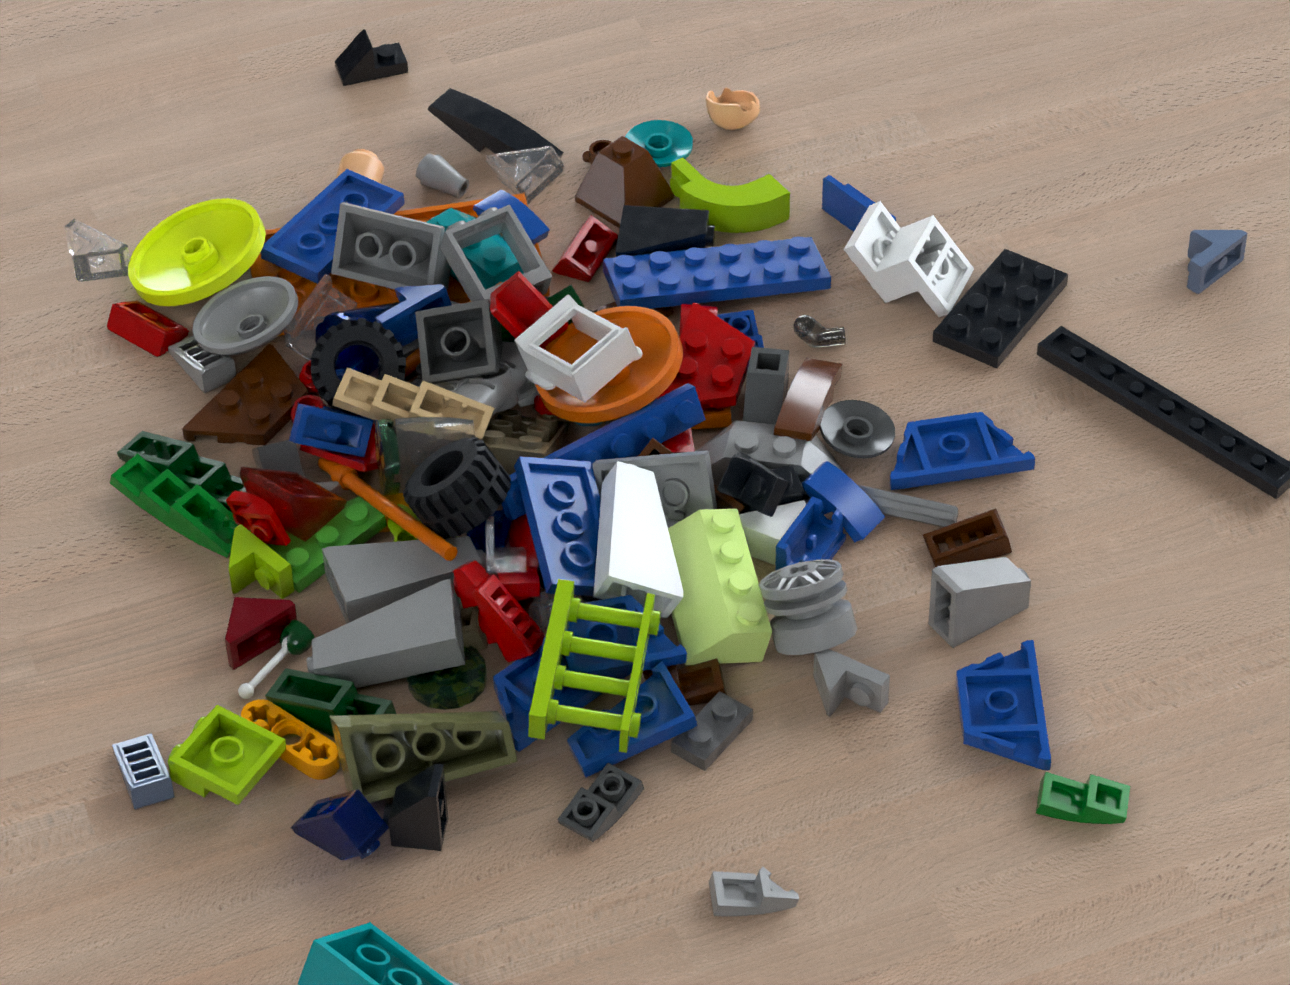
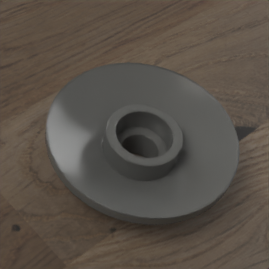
[820,400,895,458]

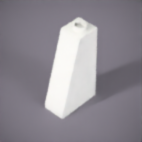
[593,461,684,618]

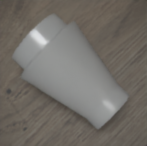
[416,154,469,198]

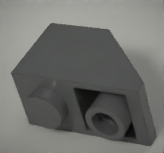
[743,347,789,424]

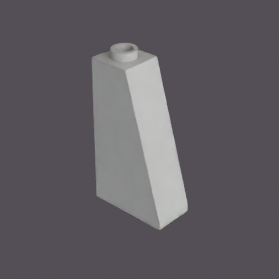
[322,536,488,623]
[307,579,465,688]

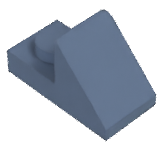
[1187,230,1248,294]

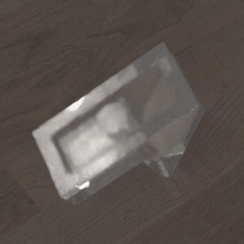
[65,219,130,282]

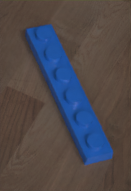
[501,383,706,520]

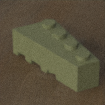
[330,711,518,807]

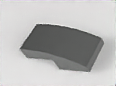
[557,763,644,842]

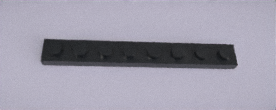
[1037,326,1290,499]

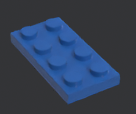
[260,169,405,284]
[514,456,601,596]

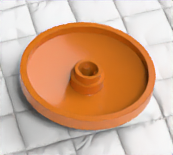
[535,306,683,423]

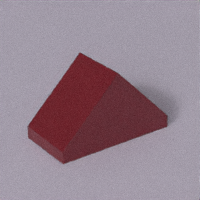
[225,597,297,670]

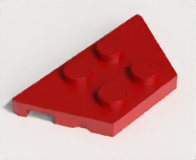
[656,303,755,410]

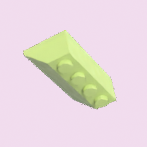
[668,508,772,665]

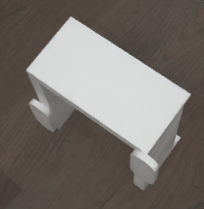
[514,294,643,402]

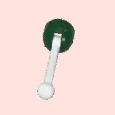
[238,620,315,699]

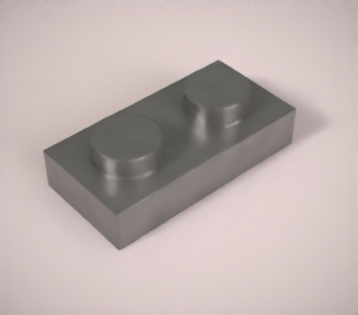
[671,691,753,771]

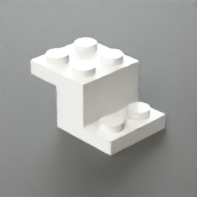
[844,201,974,317]

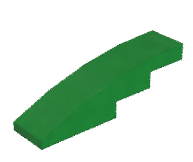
[110,453,251,558]

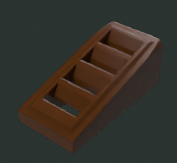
[923,508,1012,567]

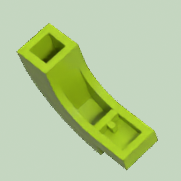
[670,157,790,233]

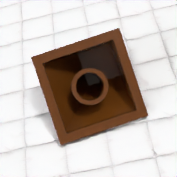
[575,136,674,229]

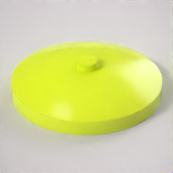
[128,198,266,306]

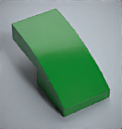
[1036,771,1131,824]

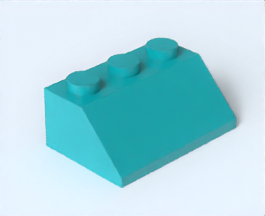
[426,208,550,290]
[298,922,453,985]

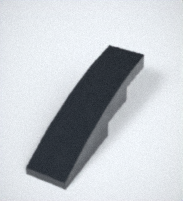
[428,88,564,179]

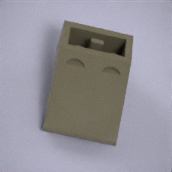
[482,409,569,475]

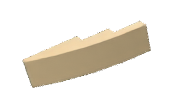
[332,367,495,440]

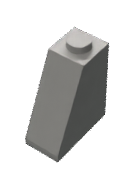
[928,557,1031,648]

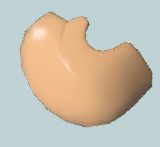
[705,87,760,130]

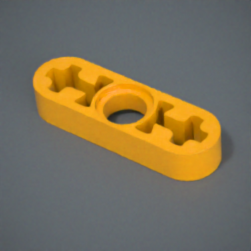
[241,699,340,780]

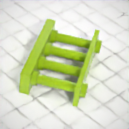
[528,579,661,753]

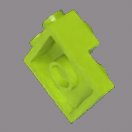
[168,705,286,805]

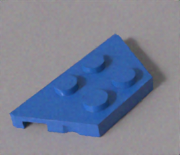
[890,412,1035,491]
[532,595,687,691]
[956,640,1051,770]
[493,645,631,752]

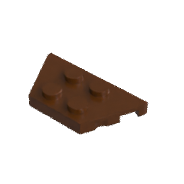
[182,344,309,446]

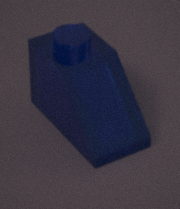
[291,789,389,860]

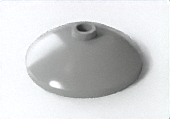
[193,276,298,355]

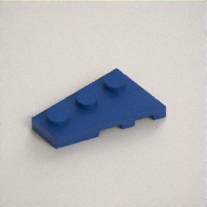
[567,661,698,778]

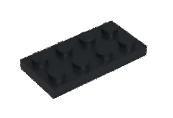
[933,249,1068,368]

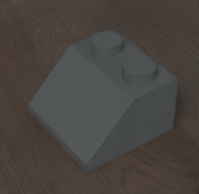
[415,299,503,384]

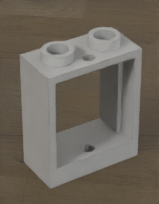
[440,204,552,302]

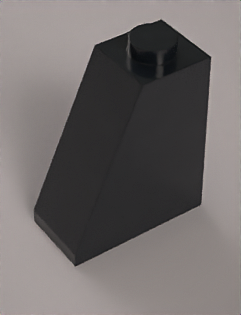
[615,205,715,257]

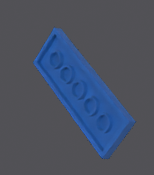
[603,236,831,309]

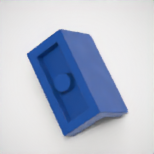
[822,175,896,232]

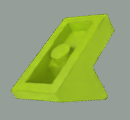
[229,524,295,599]

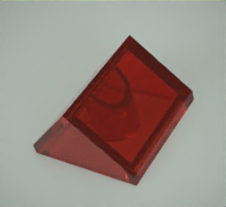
[239,467,347,542]

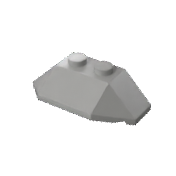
[696,420,843,499]

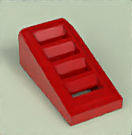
[472,574,545,663]

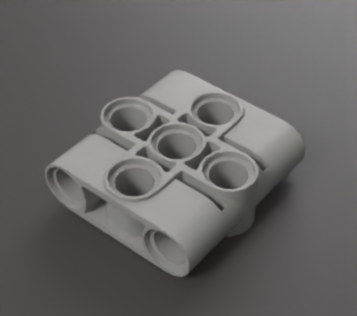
[410,342,528,416]

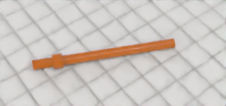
[318,457,458,561]

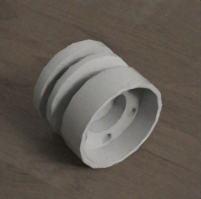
[759,559,858,655]

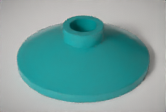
[625,120,693,167]

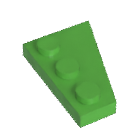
[266,496,387,593]

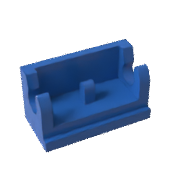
[775,496,846,571]

